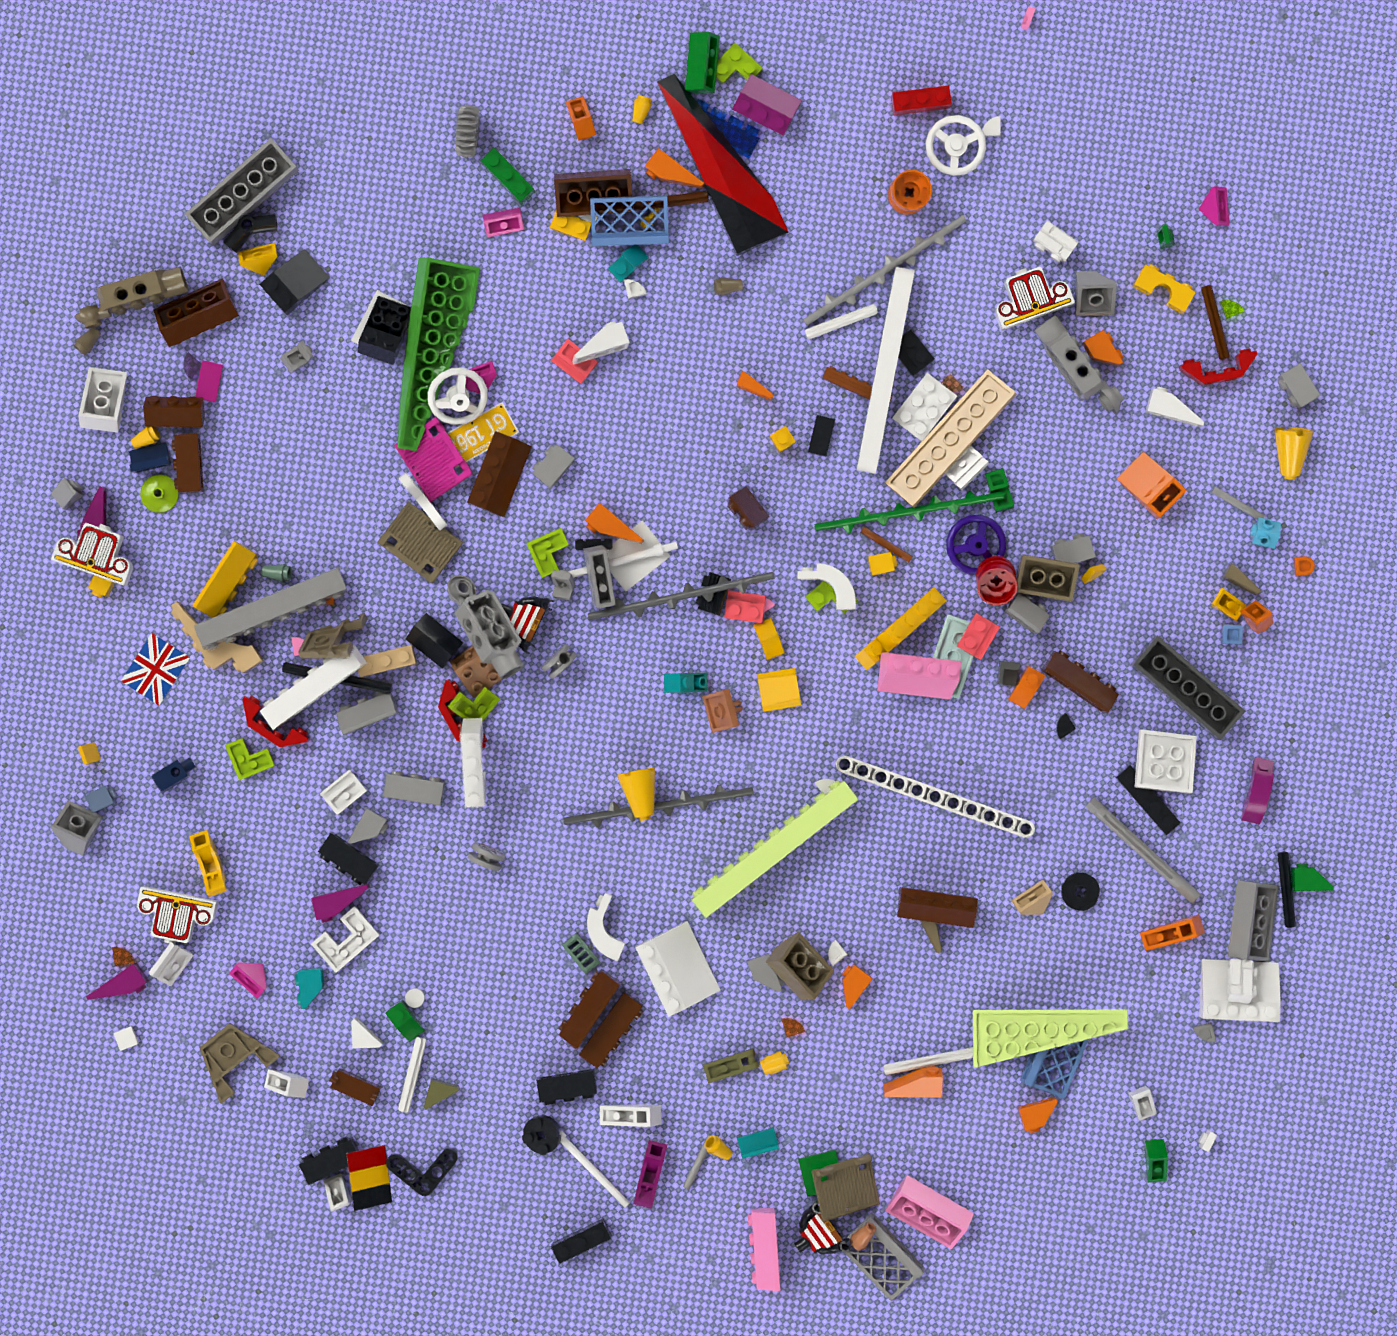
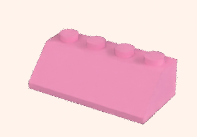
[877,653,961,699]
[885,1175,974,1249]
[748,1207,780,1291]

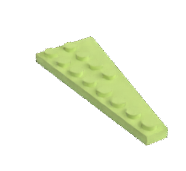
[973,1009,1128,1067]

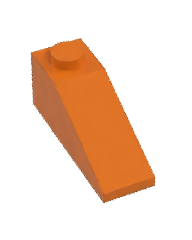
[645,148,704,189]
[585,503,644,544]
[1140,914,1205,951]
[883,1066,943,1098]

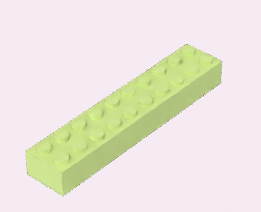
[691,780,858,918]

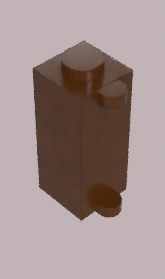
[329,1068,382,1106]

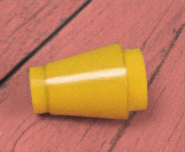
[632,95,653,124]
[130,426,161,449]
[704,1135,733,1160]

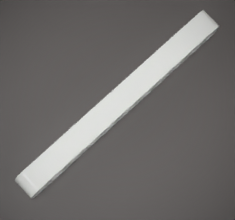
[857,267,915,474]
[835,756,1035,838]

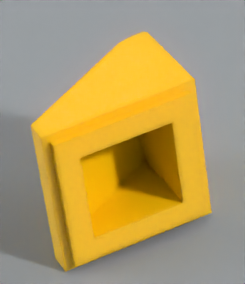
[78,743,101,765]

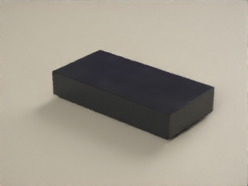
[808,415,835,457]

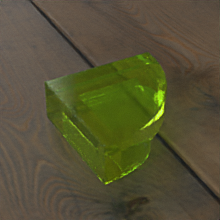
[1219,300,1245,319]

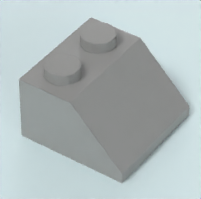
[1004,593,1050,634]

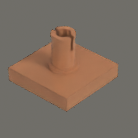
[702,689,743,733]

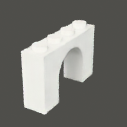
[460,718,487,807]

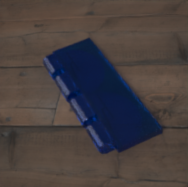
[697,99,760,159]

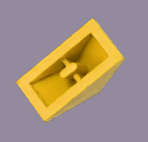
[753,618,785,660]

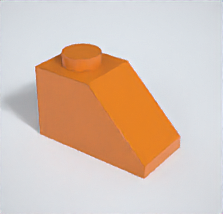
[566,96,596,141]
[1240,600,1274,634]
[1008,666,1046,709]
[842,964,873,1010]
[1017,1097,1057,1133]

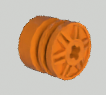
[888,170,932,215]

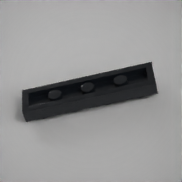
[1115,765,1181,835]

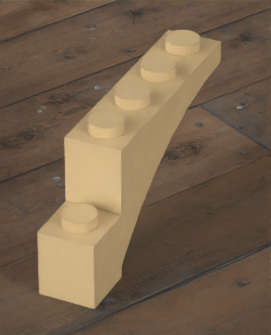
[171,601,264,673]

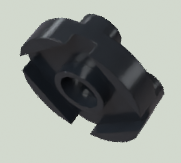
[1061,872,1100,911]
[522,1115,561,1155]

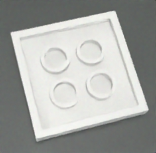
[1134,730,1197,794]

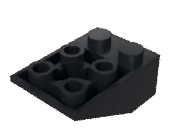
[357,296,411,365]

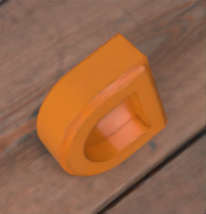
[1293,556,1315,577]

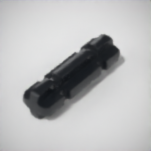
[575,538,613,550]

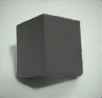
[997,661,1020,686]

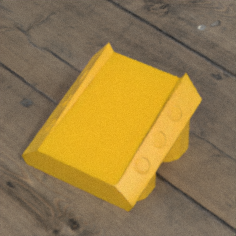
[757,668,801,712]

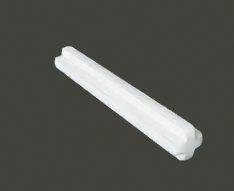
[805,304,878,339]
[398,1037,427,1113]

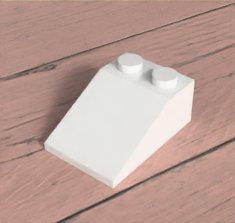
[78,367,127,433]

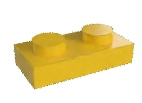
[550,211,591,242]

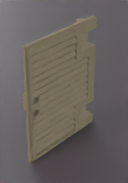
[377,501,463,584]
[812,1153,880,1222]

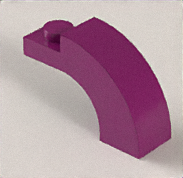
[1241,757,1274,825]
[633,1140,667,1209]

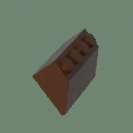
[554,169,633,217]
[153,278,239,347]
[467,431,532,517]
[1041,650,1119,713]
[897,886,978,928]
[558,969,621,1049]

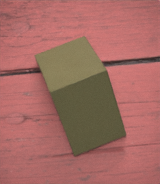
[424,1078,460,1110]

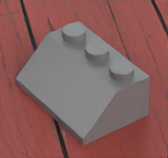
[336,692,400,735]

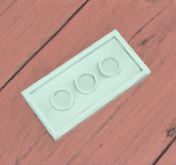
[932,614,974,699]

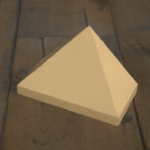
[1011,880,1053,915]

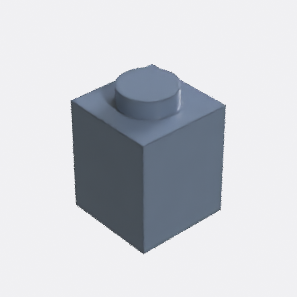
[85,785,117,813]

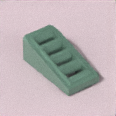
[562,933,601,974]

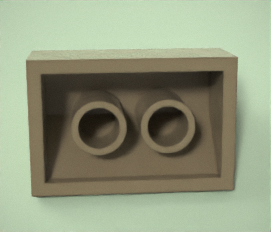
[1016,554,1080,602]
[766,932,834,1000]

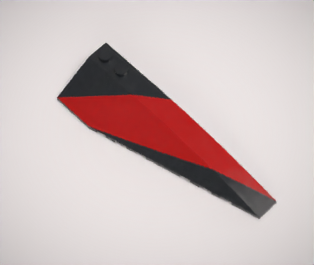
[657,74,789,256]

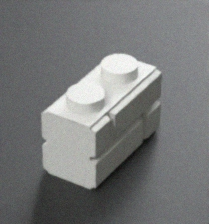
[1033,220,1078,263]
[1227,958,1257,1004]

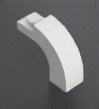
[797,563,856,610]
[587,892,626,961]

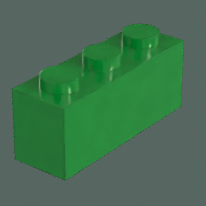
[685,32,720,94]
[480,148,535,206]

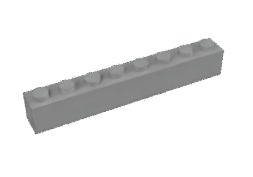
[194,568,347,651]

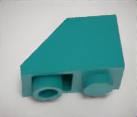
[664,673,708,693]
[295,967,325,1009]

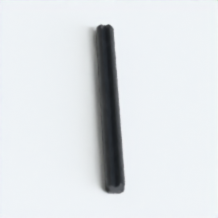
[282,662,392,694]

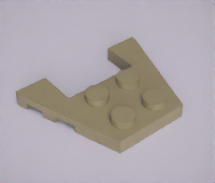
[298,613,368,659]
[199,1023,280,1104]

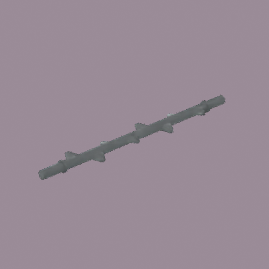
[587,572,775,621]
[563,785,754,828]

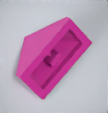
[1198,186,1230,226]
[457,361,497,394]
[229,962,267,999]

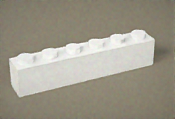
[260,644,367,730]

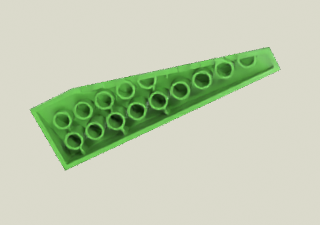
[397,257,480,451]

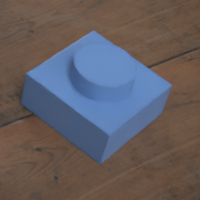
[1222,625,1243,645]

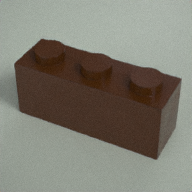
[143,396,205,427]
[172,433,204,494]

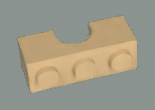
[358,645,418,678]

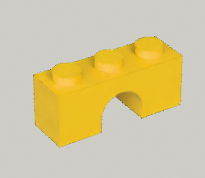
[1132,264,1196,314]

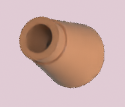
[850,1222,876,1251]

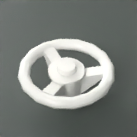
[925,115,986,176]
[428,368,488,425]

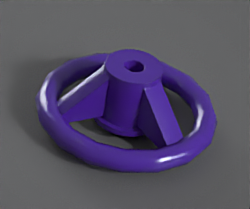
[946,515,1006,575]

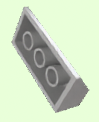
[1228,880,1279,961]

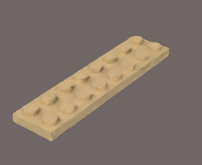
[885,369,1017,508]

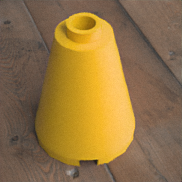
[1274,427,1313,480]
[617,767,655,821]

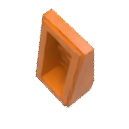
[737,371,774,401]

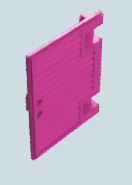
[394,417,473,503]

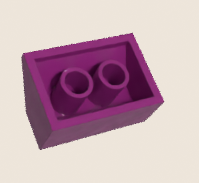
[732,74,802,136]

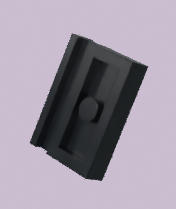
[898,329,935,377]

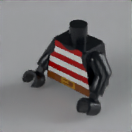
[501,596,554,655]
[794,1199,853,1255]

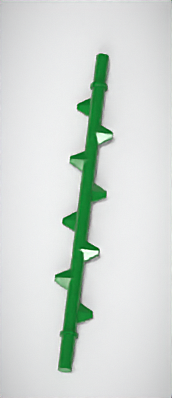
[814,491,1005,534]

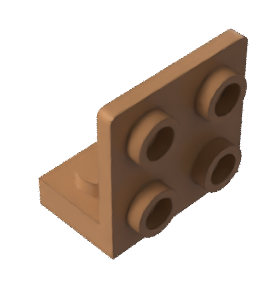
[449,646,503,698]

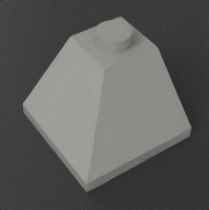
[1075,271,1117,316]
[51,801,103,856]

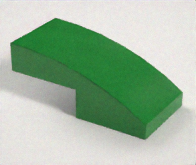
[985,468,1014,513]

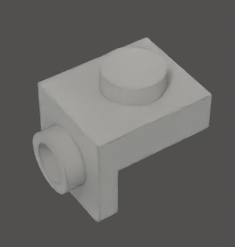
[280,341,313,373]
[551,570,575,600]

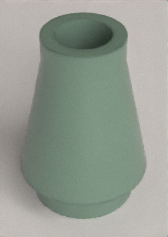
[262,564,292,583]

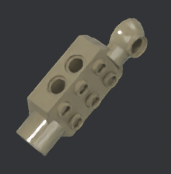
[74,266,189,329]

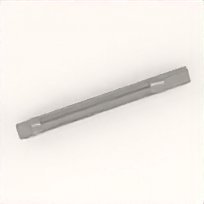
[1085,797,1201,903]

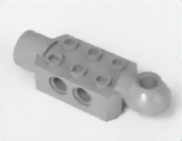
[1034,315,1124,414]
[447,575,524,679]

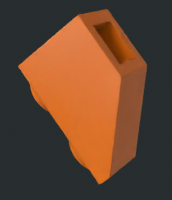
[1082,330,1123,367]

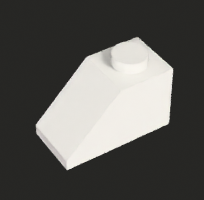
[264,1069,309,1098]

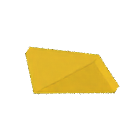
[238,243,278,276]

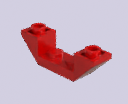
[1179,348,1257,386]
[438,679,488,748]
[242,695,310,747]

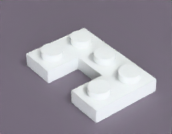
[311,906,380,973]

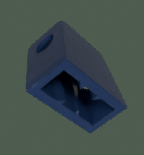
[151,758,196,794]

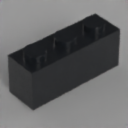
[318,832,380,885]
[536,1069,597,1105]
[299,1136,359,1186]
[551,1218,612,1264]

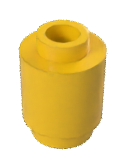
[760,1051,790,1075]

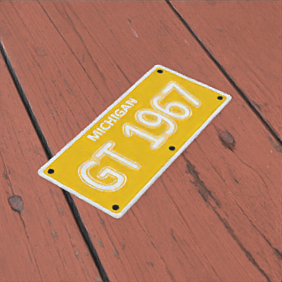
[447,402,519,468]

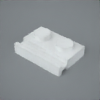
[945,446,989,490]
[320,769,368,815]
[149,942,194,986]

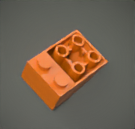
[1116,452,1187,519]

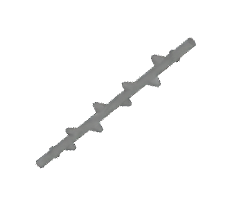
[803,215,967,325]

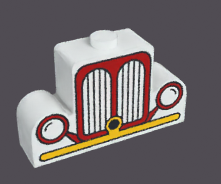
[995,267,1075,331]
[51,523,133,586]
[137,886,219,944]

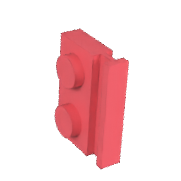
[551,339,598,384]
[724,590,766,623]
[957,613,1000,660]

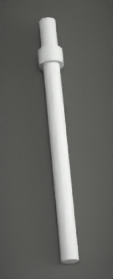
[568,542,678,578]
[558,1129,630,1208]

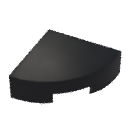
[1056,713,1076,739]

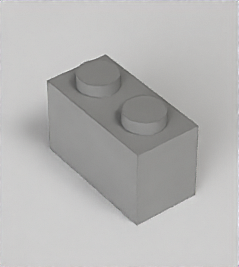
[1278,363,1321,409]
[532,444,575,489]
[1050,533,1095,563]

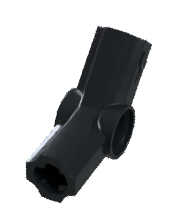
[223,214,278,254]

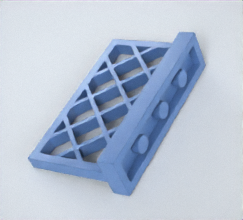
[590,195,669,246]
[1020,1039,1088,1099]

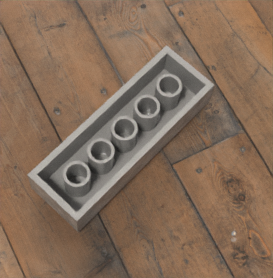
[185,138,299,246]

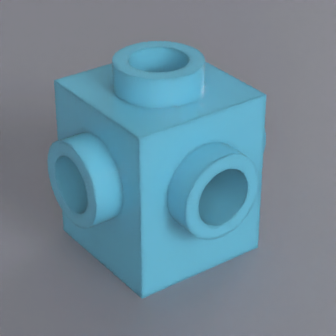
[1250,517,1281,549]

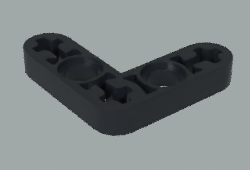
[386,1148,458,1196]

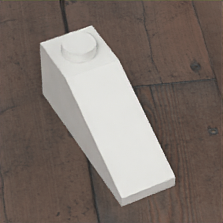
[572,321,630,365]
[1145,387,1204,427]
[600,1104,662,1127]

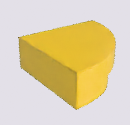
[1081,564,1107,584]

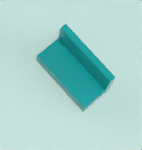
[737,1127,779,1159]

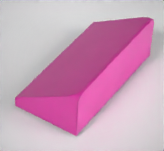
[483,208,524,237]
[195,360,223,402]

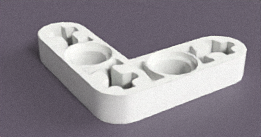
[398,473,447,531]

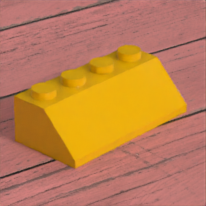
[192,541,259,618]

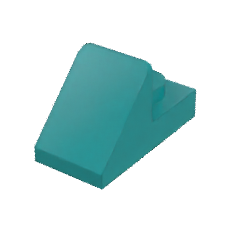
[607,245,649,283]

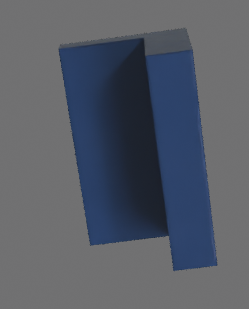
[129,442,171,473]

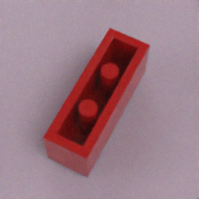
[891,85,952,116]

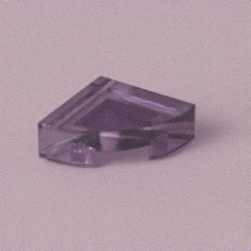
[184,352,201,379]

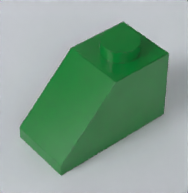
[1291,863,1334,891]
[385,1000,425,1042]
[1144,1139,1168,1183]

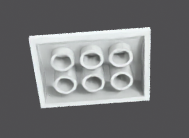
[635,921,720,1017]
[1199,959,1281,1022]

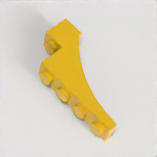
[854,587,946,670]

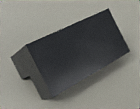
[405,613,464,669]

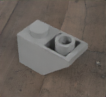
[51,478,84,510]
[747,953,784,992]

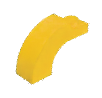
[189,830,227,897]

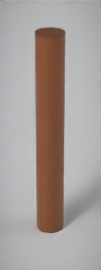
[860,526,913,563]

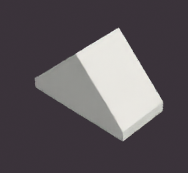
[351,1017,384,1048]
[1128,1086,1157,1121]
[323,1173,353,1212]

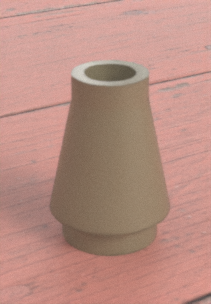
[714,277,743,296]
[73,328,101,355]

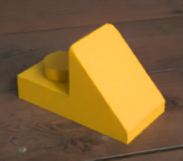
[1210,588,1246,621]

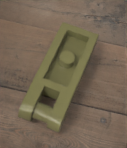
[702,1048,760,1084]

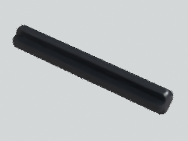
[1277,852,1296,928]

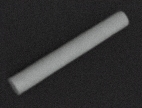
[1211,486,1265,520]
[683,1134,711,1190]

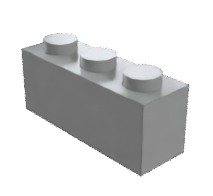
[583,545,616,609]
[383,771,445,806]

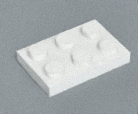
[892,373,957,442]

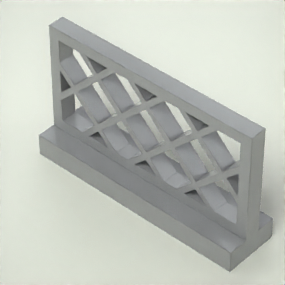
[841,1212,925,1301]

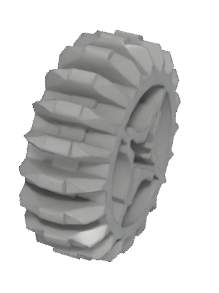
[455,105,480,158]

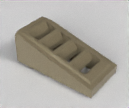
[1222,563,1261,595]
[919,920,942,953]

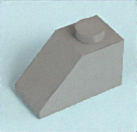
[348,808,389,844]

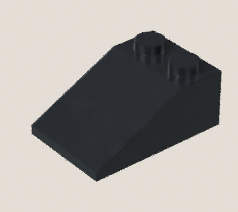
[259,249,330,316]

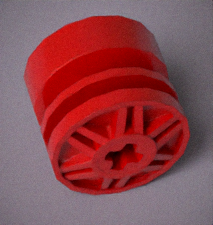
[976,556,1018,606]

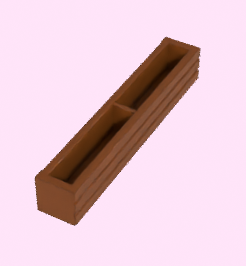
[822,366,893,401]

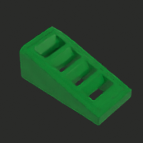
[1157,224,1175,249]

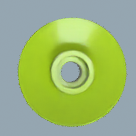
[140,475,179,513]

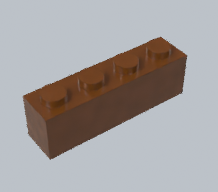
[579,991,643,1069]

